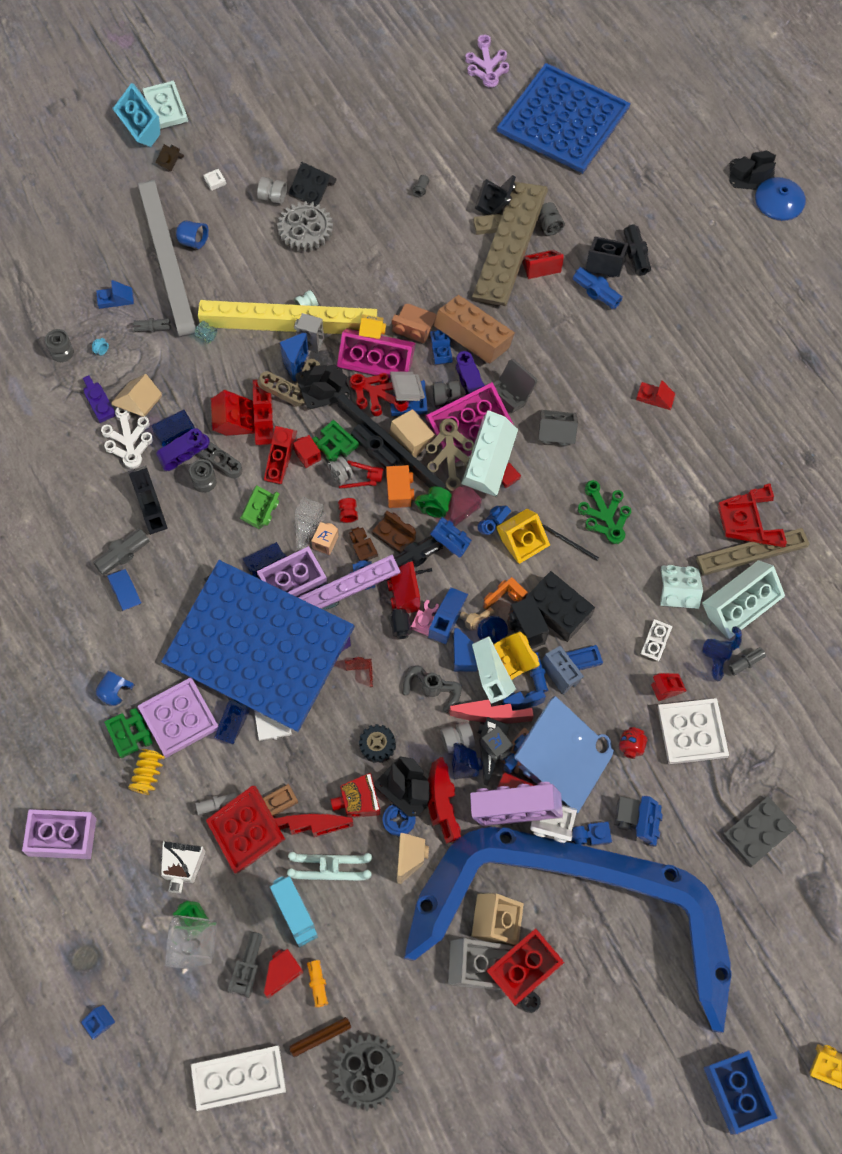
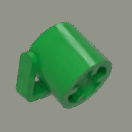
[415,487,452,518]

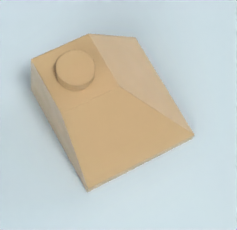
[397,833,429,884]

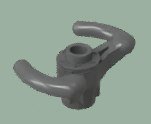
[403,665,462,713]

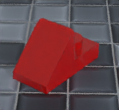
[636,380,675,410]
[651,673,687,701]

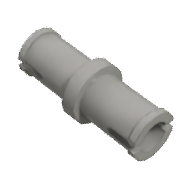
[195,792,237,816]

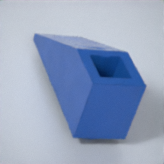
[428,587,468,644]

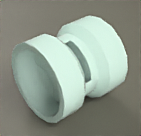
[294,290,318,306]

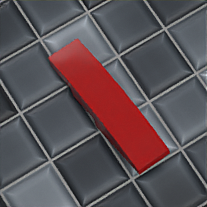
[253,379,274,445]
[275,814,354,837]

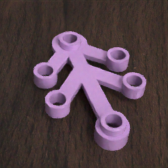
[465,35,509,87]

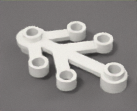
[101,407,153,469]

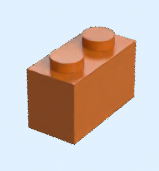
[386,465,415,508]

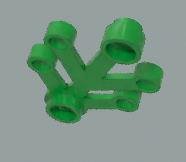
[578,480,631,544]

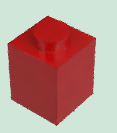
[293,435,321,469]

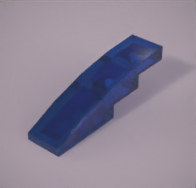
[214,699,251,745]

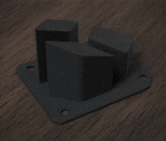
[730,150,776,190]
[295,364,351,409]
[374,756,430,817]

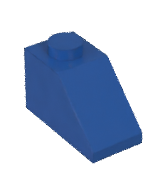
[454,628,478,672]

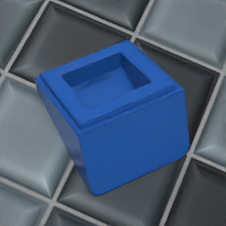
[81,1005,115,1040]

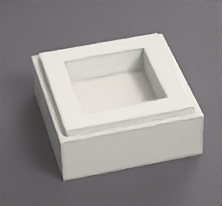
[203,169,226,191]

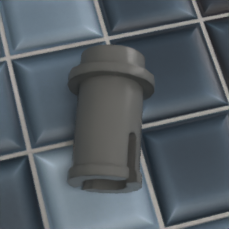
[413,175,430,197]

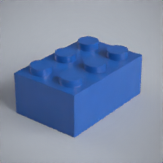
[703,1051,777,1135]

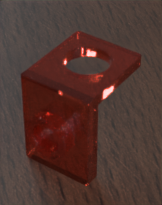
[345,657,373,687]

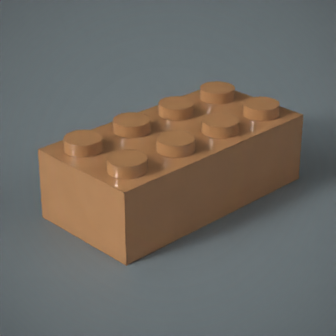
[434,295,515,364]

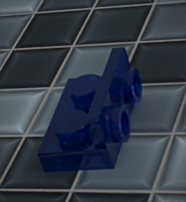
[243,542,287,578]

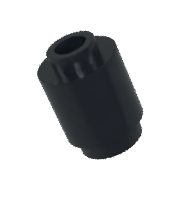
[390,609,412,639]

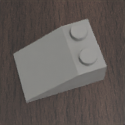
[448,938,514,990]

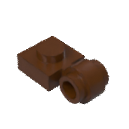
[349,527,378,561]

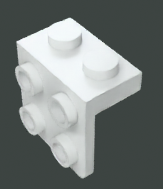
[530,805,577,843]

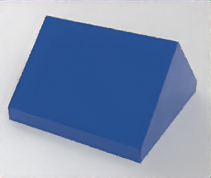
[280,333,309,382]

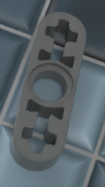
[198,442,243,478]

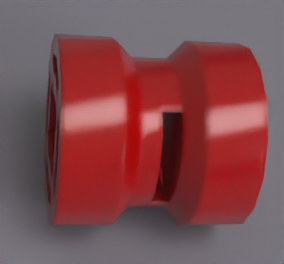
[338,498,358,523]

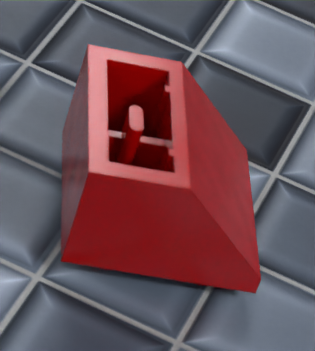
[211,390,255,436]

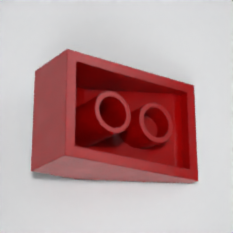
[487,928,564,1006]

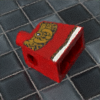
[330,773,380,818]

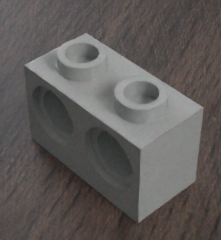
[294,313,324,353]

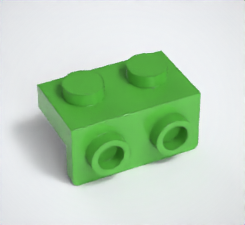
[240,485,280,529]

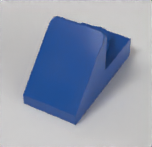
[96,280,134,309]

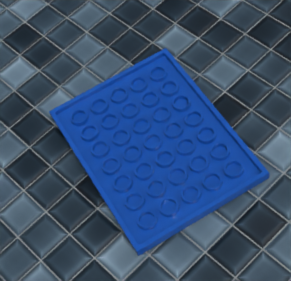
[161,560,355,732]

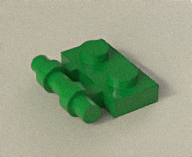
[312,420,359,462]
[104,708,153,759]

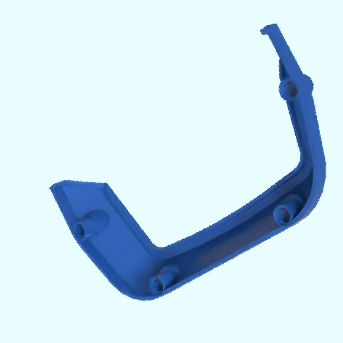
[404,827,732,1033]

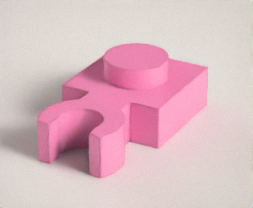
[411,600,439,636]

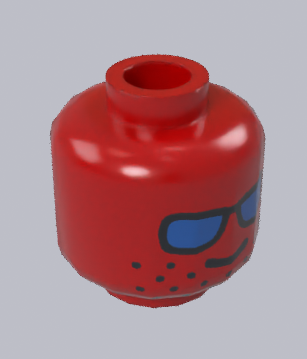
[619,727,648,759]

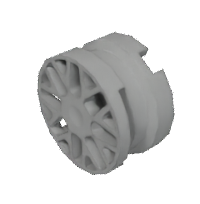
[327,456,354,486]

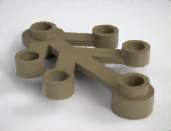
[426,419,474,491]

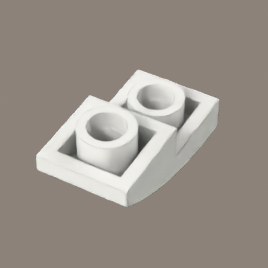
[641,619,673,661]

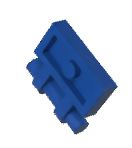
[430,517,472,558]
[636,796,663,847]

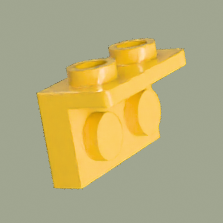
[809,1044,842,1089]

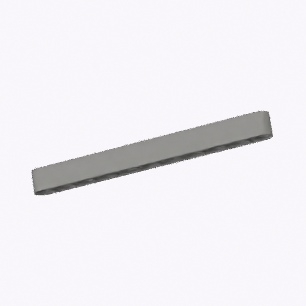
[138,180,196,337]

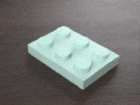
[142,81,188,129]

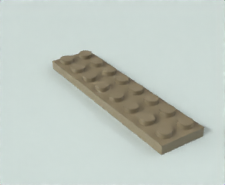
[472,182,548,306]

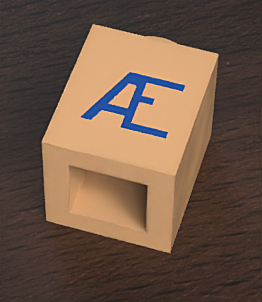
[311,522,339,555]

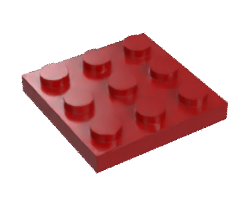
[206,786,285,874]

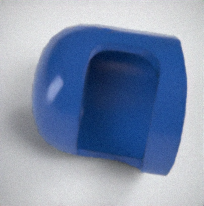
[176,221,209,249]
[96,671,135,706]

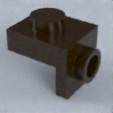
[155,144,184,171]

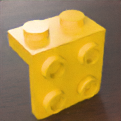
[493,631,540,680]

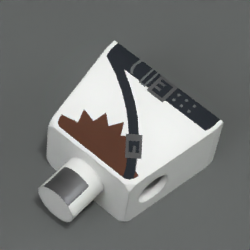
[162,841,205,894]

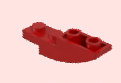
[428,757,461,844]

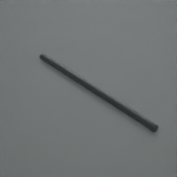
[542,523,599,561]

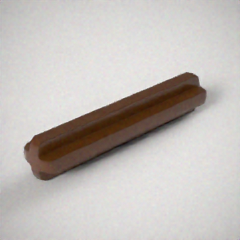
[289,1017,351,1057]

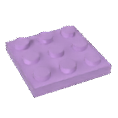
[138,677,220,758]

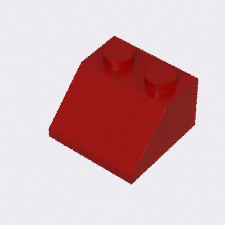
[387,561,420,613]

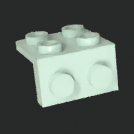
[660,565,703,609]

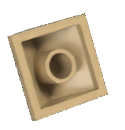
[112,374,162,417]
[389,410,436,458]

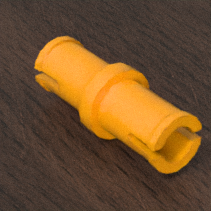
[307,960,328,1007]

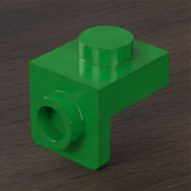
[173,901,210,936]

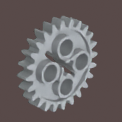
[277,201,333,252]

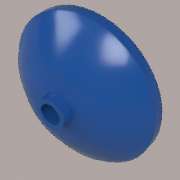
[755,177,806,221]

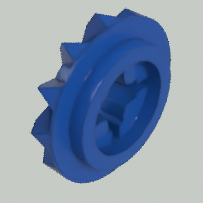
[383,804,416,837]

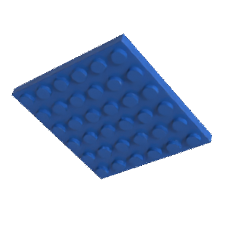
[497,63,631,174]

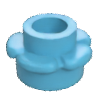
[92,338,109,355]

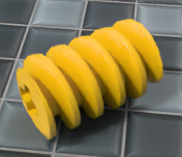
[128,749,165,795]

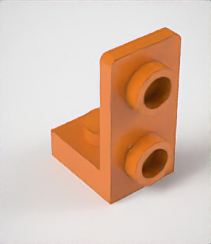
[483,577,528,610]

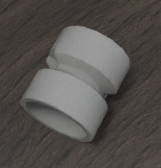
[257,177,287,204]
[440,721,475,755]

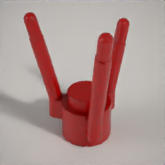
[338,460,383,489]

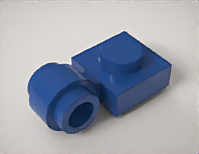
[478,506,511,535]
[572,822,612,846]

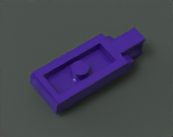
[83,375,116,423]

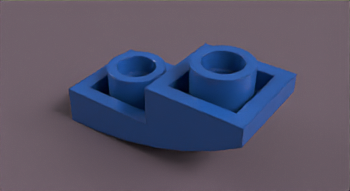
[430,330,453,364]
[107,569,141,611]
[502,690,546,710]
[503,733,529,774]

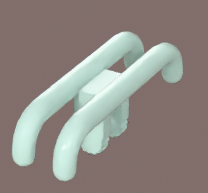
[287,852,372,881]

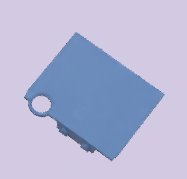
[514,696,614,814]

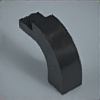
[128,466,168,535]

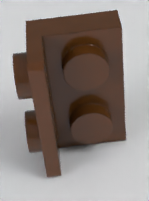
[372,510,416,554]

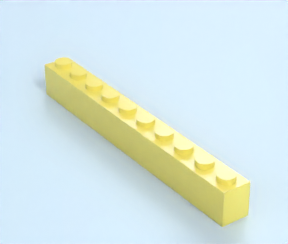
[198,300,377,334]

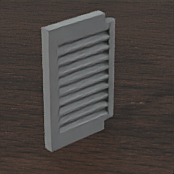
[390,371,425,401]

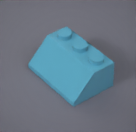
[113,83,160,147]

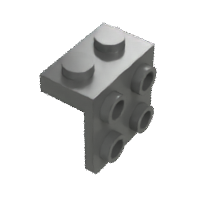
[493,359,537,413]

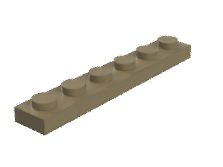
[696,528,810,576]

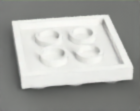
[657,698,729,765]

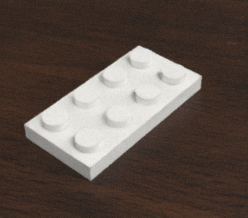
[191,1046,286,1111]

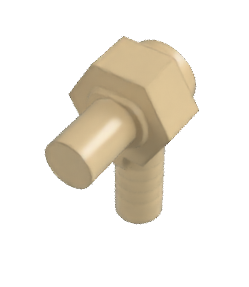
[460,607,494,631]

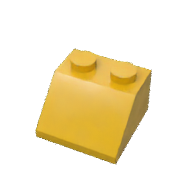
[496,509,550,564]

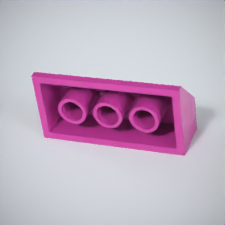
[337,328,416,378]

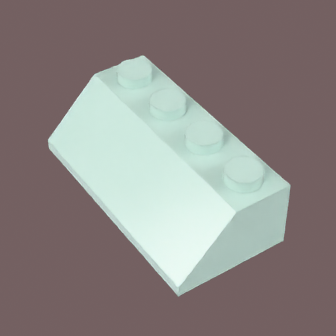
[461,410,518,497]
[702,560,785,639]

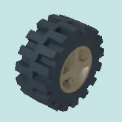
[359,724,396,763]

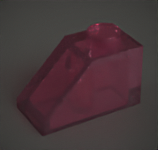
[450,485,482,526]

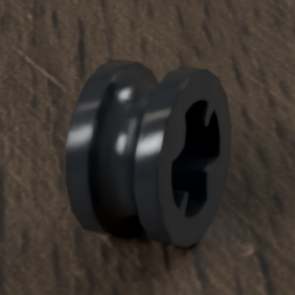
[521,992,541,1013]

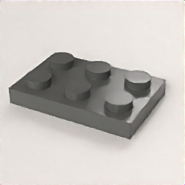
[722,796,797,867]

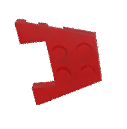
[718,483,787,547]

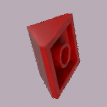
[522,250,564,279]

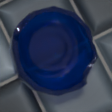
[477,616,508,644]

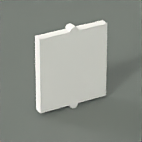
[254,710,292,741]

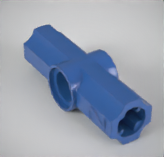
[573,267,623,309]

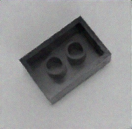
[525,571,595,642]

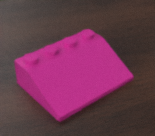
[425,382,514,463]

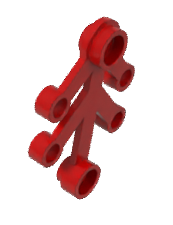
[349,373,409,416]

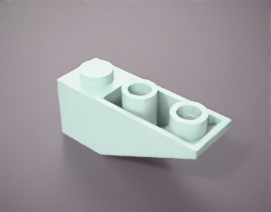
[472,637,516,704]

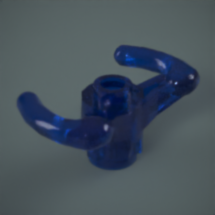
[702,626,742,682]

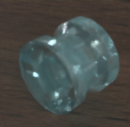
[195,321,217,344]

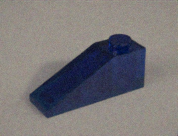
[451,743,482,780]

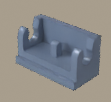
[541,646,584,694]

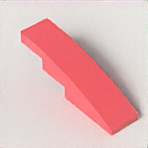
[450,700,534,724]

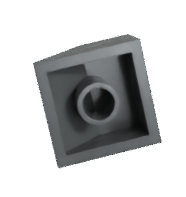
[538,410,578,446]

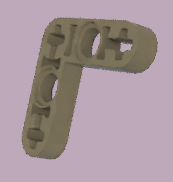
[257,359,320,407]

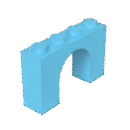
[270,876,318,947]

